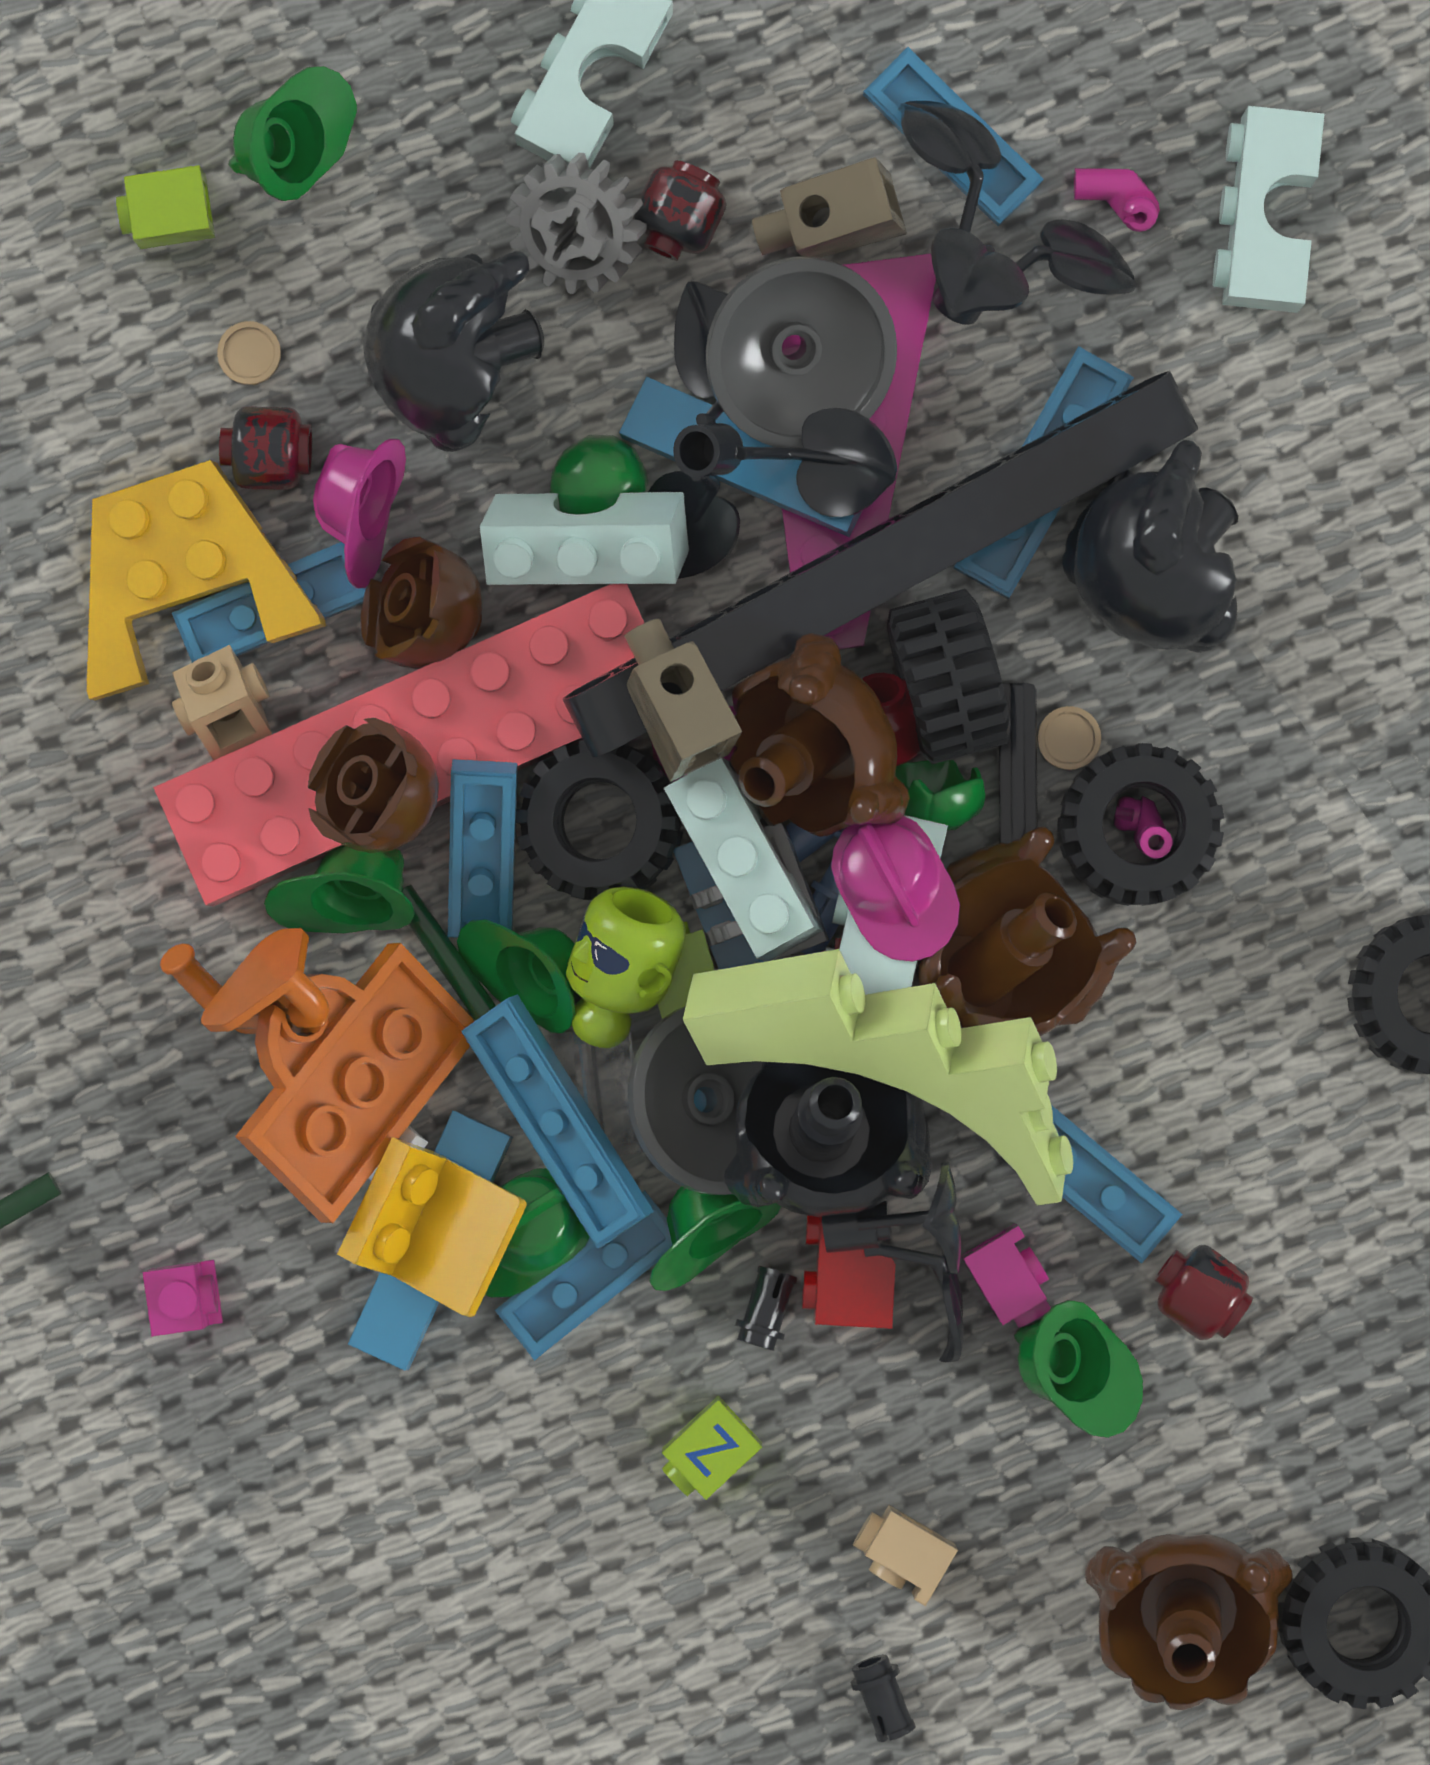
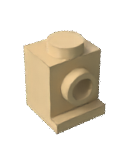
[853,1505,958,1606]

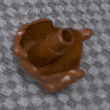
[729,633,909,837]
[917,826,1137,1036]
[1085,1534,1293,1710]

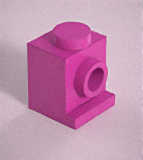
[960,1223,1051,1328]
[142,1260,223,1337]

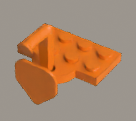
[160,928,475,1223]

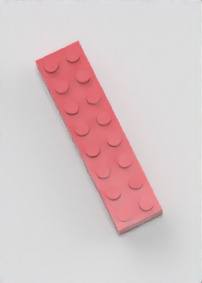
[153,584,645,907]

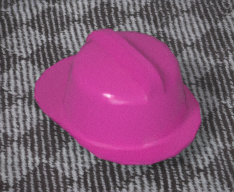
[313,439,406,589]
[831,816,960,962]

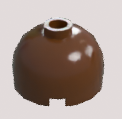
[360,536,482,669]
[308,718,439,853]

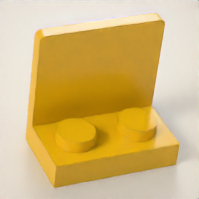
[337,1137,527,1317]

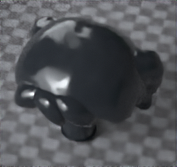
[363,251,544,452]
[1061,440,1239,653]
[724,1062,932,1217]

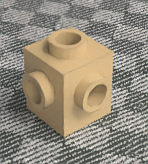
[172,645,272,760]

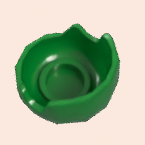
[550,435,648,515]
[895,760,986,831]

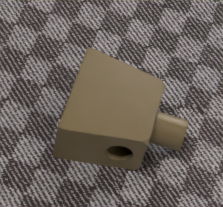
[752,157,907,258]
[624,618,742,782]

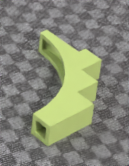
[683,949,1073,1206]

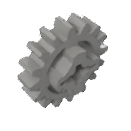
[506,153,647,294]

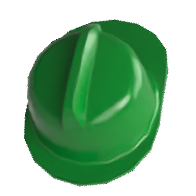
[228,66,357,201]
[264,845,415,934]
[457,919,582,1034]
[485,1168,590,1298]
[649,1186,781,1291]
[1014,1300,1143,1438]

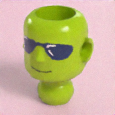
[566,887,686,1048]

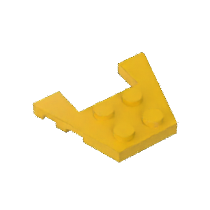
[87,460,327,700]

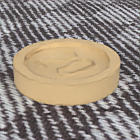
[217,321,281,385]
[1037,706,1101,770]

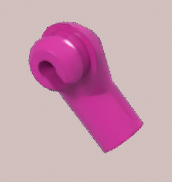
[1074,168,1160,232]
[1114,796,1173,858]

